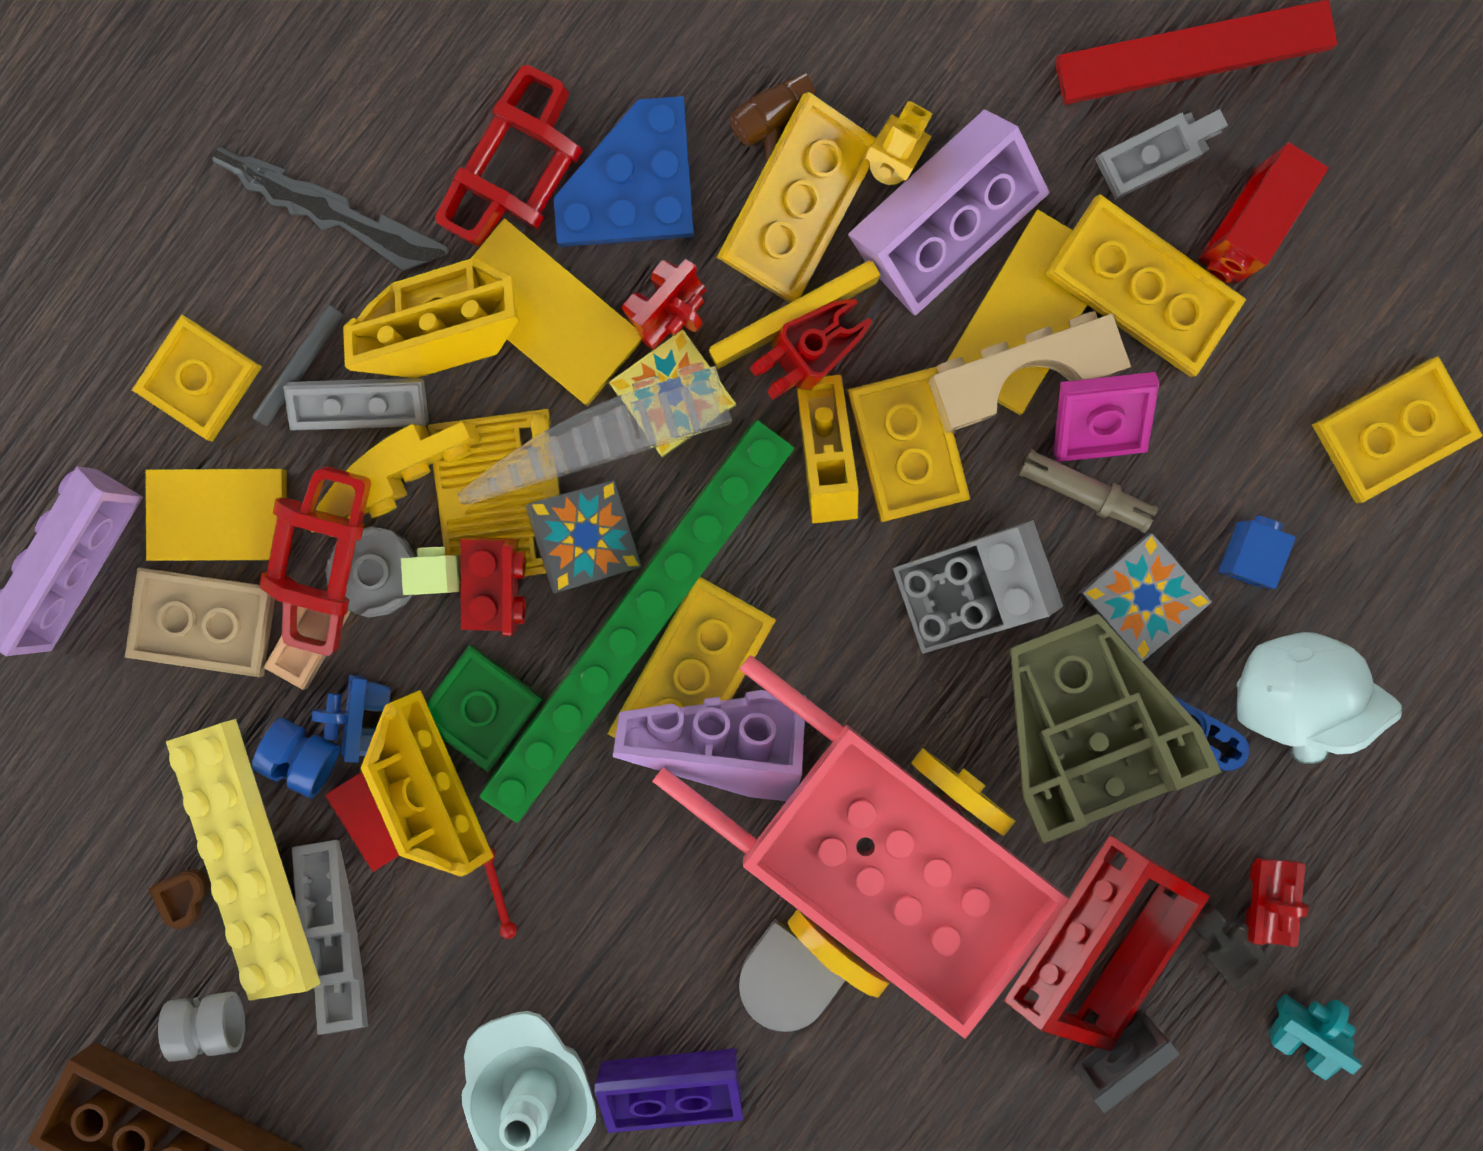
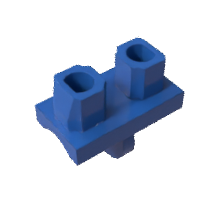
[311,674,391,763]

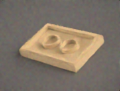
[125,568,275,677]

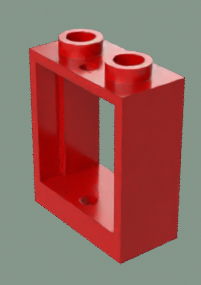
[1197,142,1329,284]

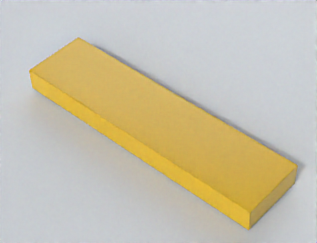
[709,260,880,370]

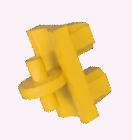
[865,101,932,185]

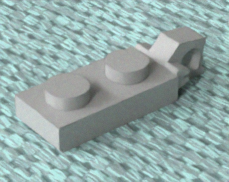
[1095,109,1228,200]

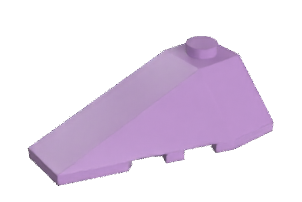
[613,690,806,801]

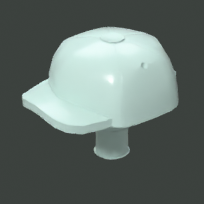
[1236,632,1402,764]
[462,1011,596,1151]

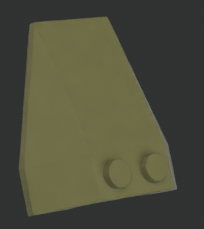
[1010,614,1222,844]

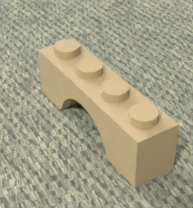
[928,311,1131,433]

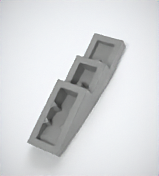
[292,840,368,1035]

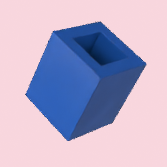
[1218,516,1296,589]

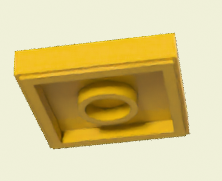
[132,314,262,442]

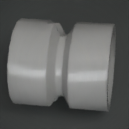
[158,992,245,1062]

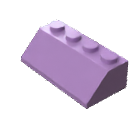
[848,109,1050,316]
[0,466,143,656]

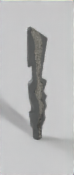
[213,147,449,271]

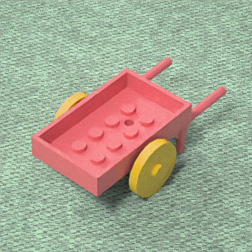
[652,654,1069,1039]

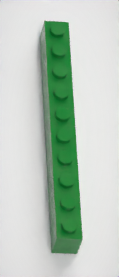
[479,420,795,824]

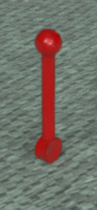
[483,847,517,939]

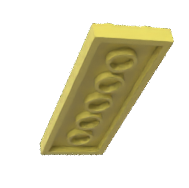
[166,719,321,1001]

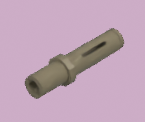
[1018,449,1158,533]

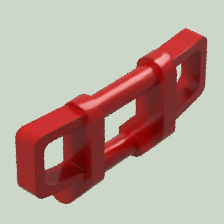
[435,65,583,247]
[259,467,371,656]

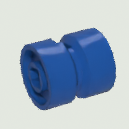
[251,717,341,799]

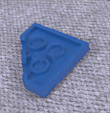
[554,96,694,247]

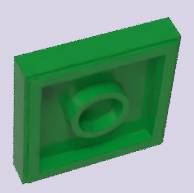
[427,645,544,772]

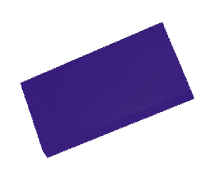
[595,1048,743,1133]

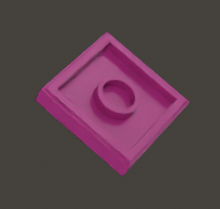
[1053,372,1159,462]

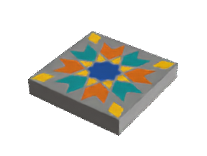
[1079,533,1212,662]

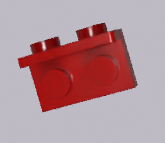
[460,537,526,636]

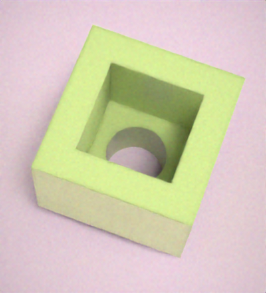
[401,547,461,595]

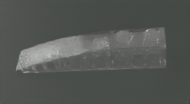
[457,363,732,505]

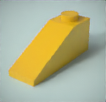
[797,375,858,524]

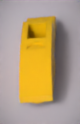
[311,421,481,537]

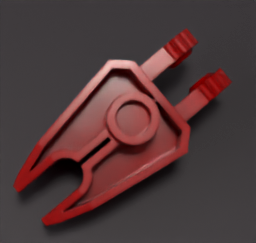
[749,299,872,400]

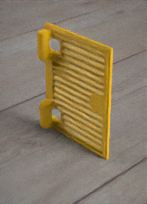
[427,409,560,576]

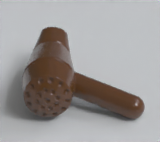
[729,73,816,163]

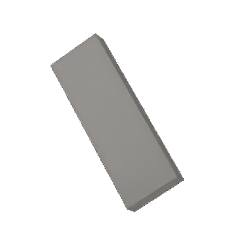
[283,378,429,430]

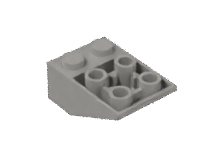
[893,520,1063,654]

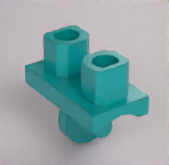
[1269,994,1362,1081]

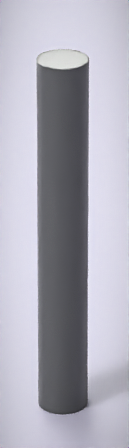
[252,305,344,427]

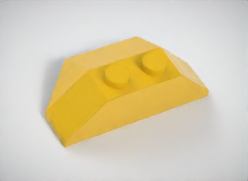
[343,258,519,378]
[361,690,494,877]

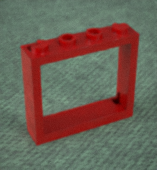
[1004,835,1210,1052]

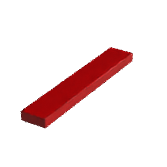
[1055,0,1338,105]

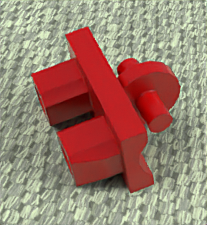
[622,259,707,350]
[1245,858,1309,947]

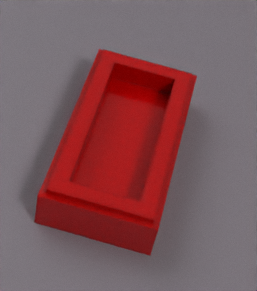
[325,772,399,872]

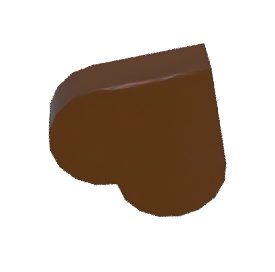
[148,869,210,930]

